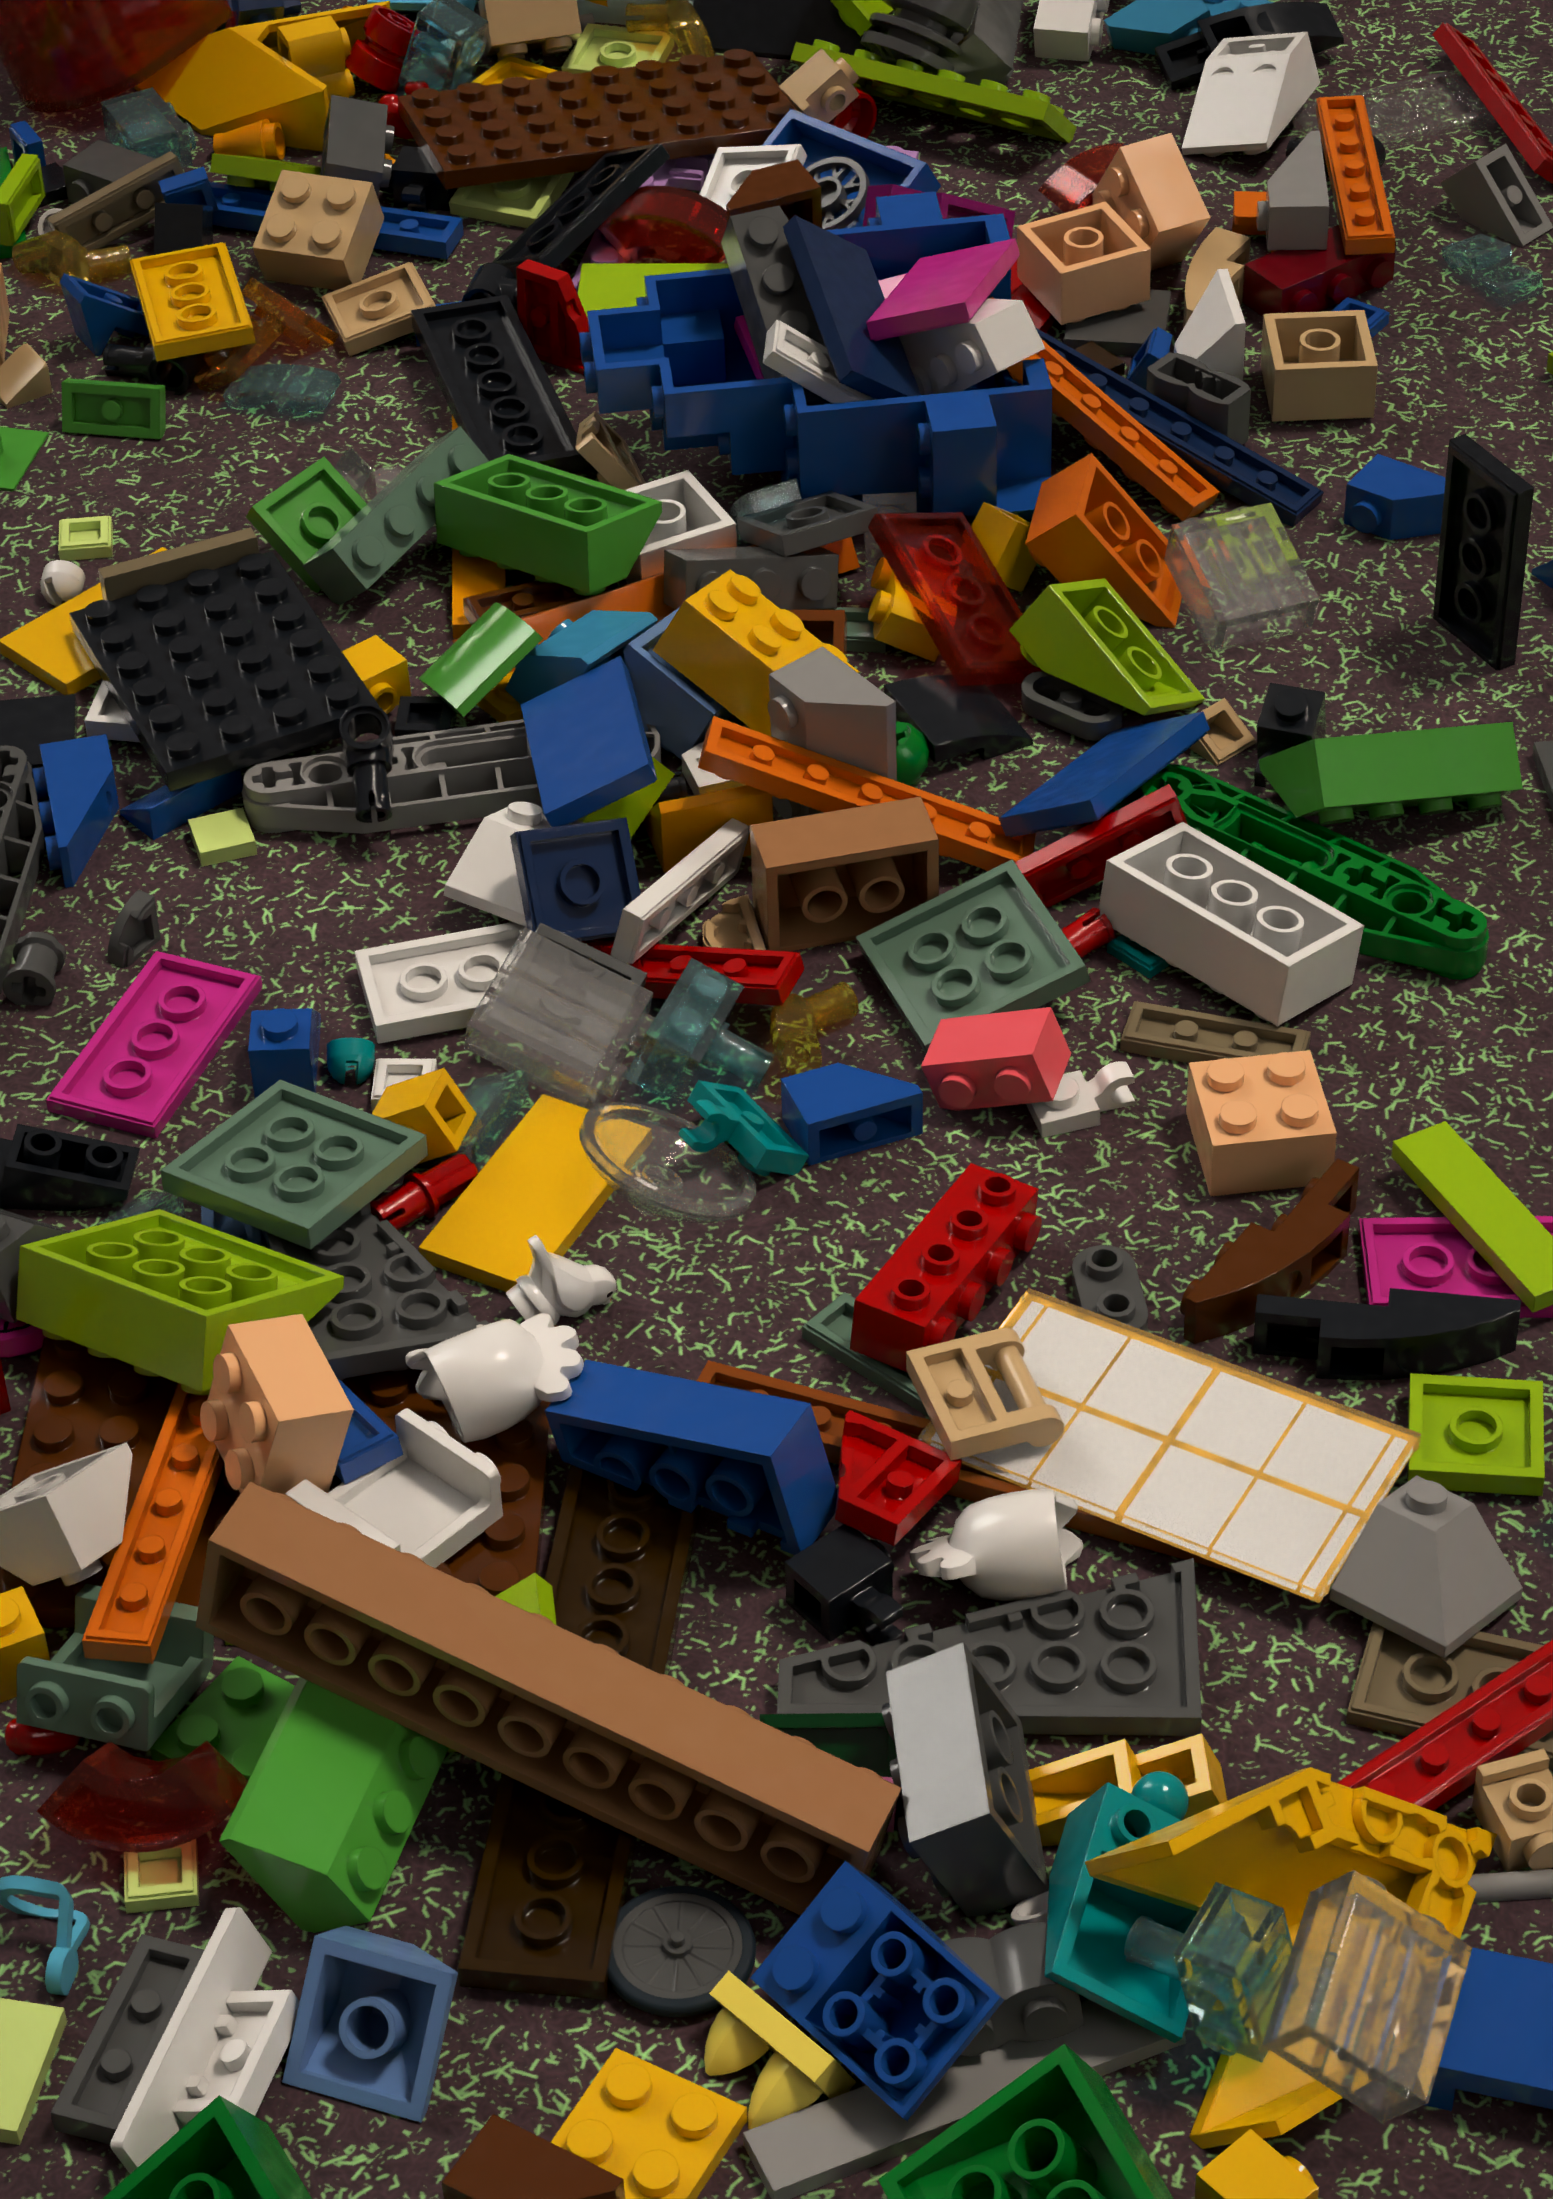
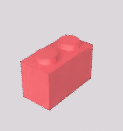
[921,1007,1071,1111]

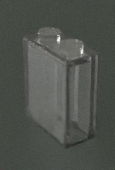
[1164,502,1320,653]
[464,927,656,1111]
[1262,1870,1473,2123]

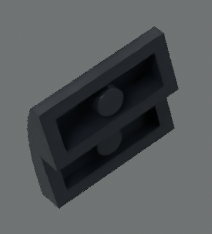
[884,675,1033,763]

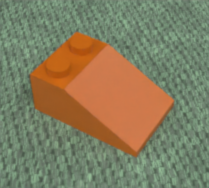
[1025,453,1189,628]

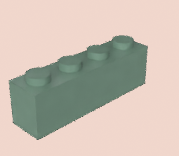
[302,426,489,605]

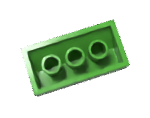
[434,454,662,595]
[1259,722,1523,825]
[219,1677,449,1933]

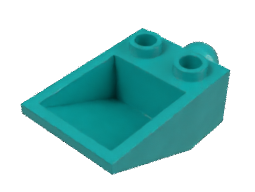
[1044,1771,1215,2043]

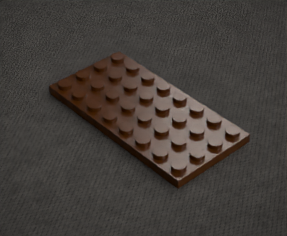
[398,49,796,189]

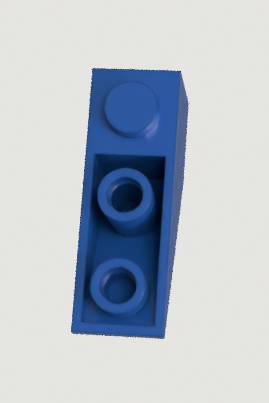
[32,734,119,888]

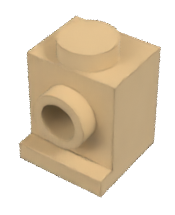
[779,48,859,123]
[1472,1748,1553,1872]

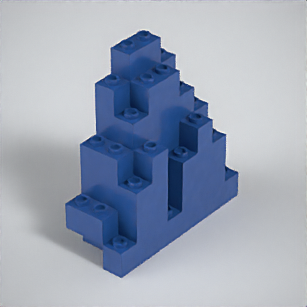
[579,191,1052,533]

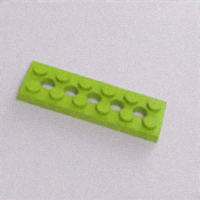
[790,39,1077,143]

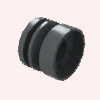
[861,0,980,75]

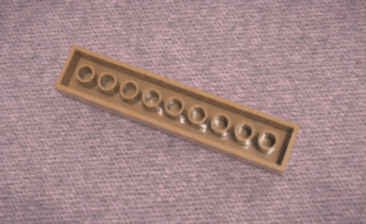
[195,1481,902,1916]

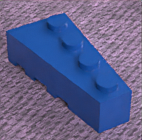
[545,1360,837,1555]

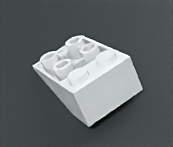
[1181,32,1320,157]

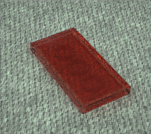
[868,512,1041,686]

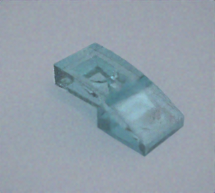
[1442,234,1543,307]
[223,364,341,416]
[728,478,802,541]

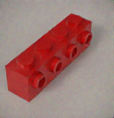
[850,1163,1042,1373]

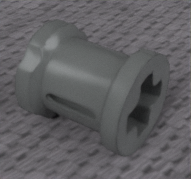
[2,931,66,1006]

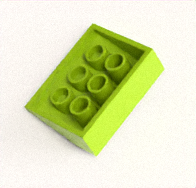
[16,1209,344,1395]

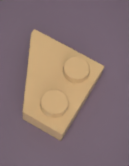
[575,411,646,490]

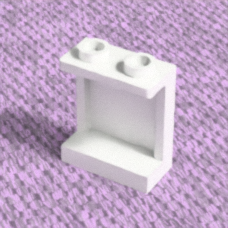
[285,1408,503,1568]

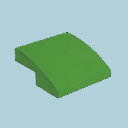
[418,602,543,717]

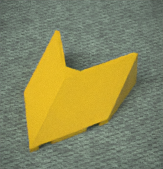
[110,0,390,151]
[1085,1767,1497,2149]

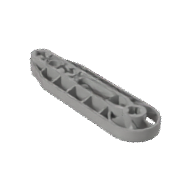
[242,719,661,834]

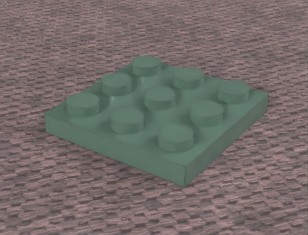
[856,859,1091,1053]
[161,1080,428,1250]

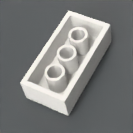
[1097,822,1364,1026]

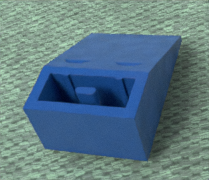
[750,1861,1004,2121]

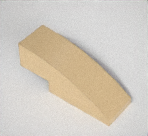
[1183,227,1251,328]

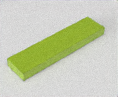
[1391,1121,1553,1313]

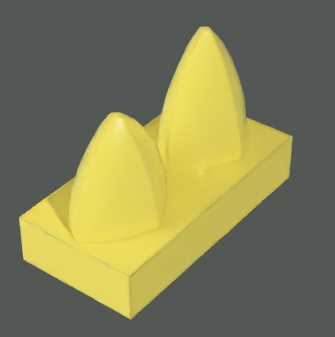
[704,1970,856,2130]

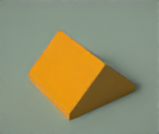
[643,785,773,873]

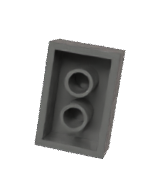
[882,1642,1049,1917]

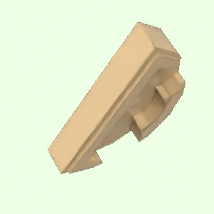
[703,895,766,950]

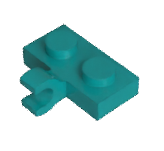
[678,1080,809,1176]

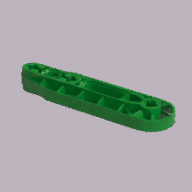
[1110,764,1489,980]

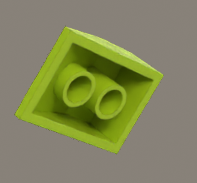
[1009,578,1205,716]

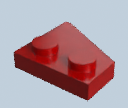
[516,259,589,375]
[835,1410,962,1546]

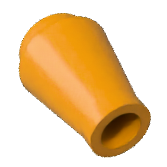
[213,119,286,160]

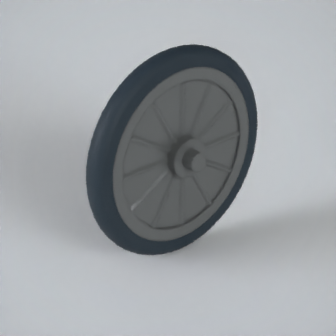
[608,1885,756,2017]

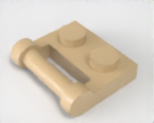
[906,1328,1065,1461]

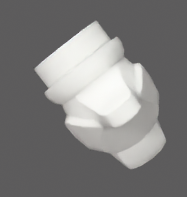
[506,1235,617,1325]

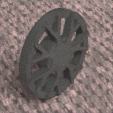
[805,157,870,230]

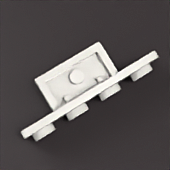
[110,1907,300,2174]

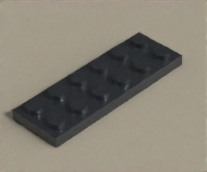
[411,295,587,473]

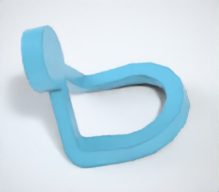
[0,1875,90,1996]

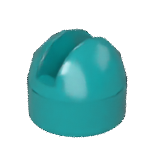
[327,1037,375,1085]

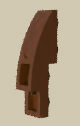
[1180,1158,1359,1344]

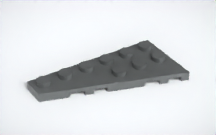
[263,1202,490,1381]
[777,1558,1202,1736]

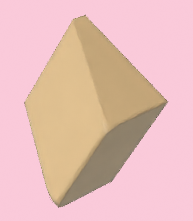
[0,343,52,409]
[1189,698,1257,766]

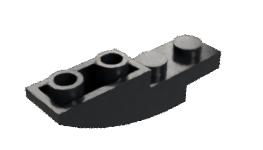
[1155,2,1344,90]
[0,1124,140,1212]
[1253,1288,1521,1380]

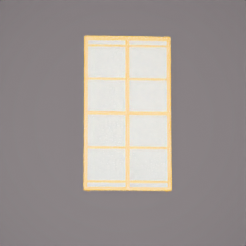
[918,1288,1421,1603]

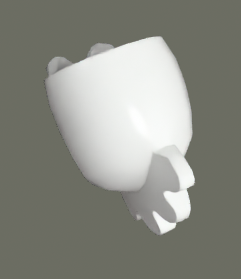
[405,1313,584,1443]
[910,1489,1083,1601]

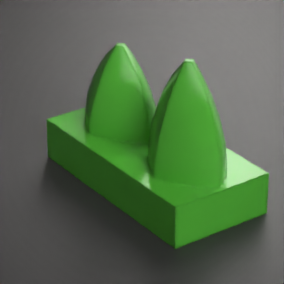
[62,378,166,439]

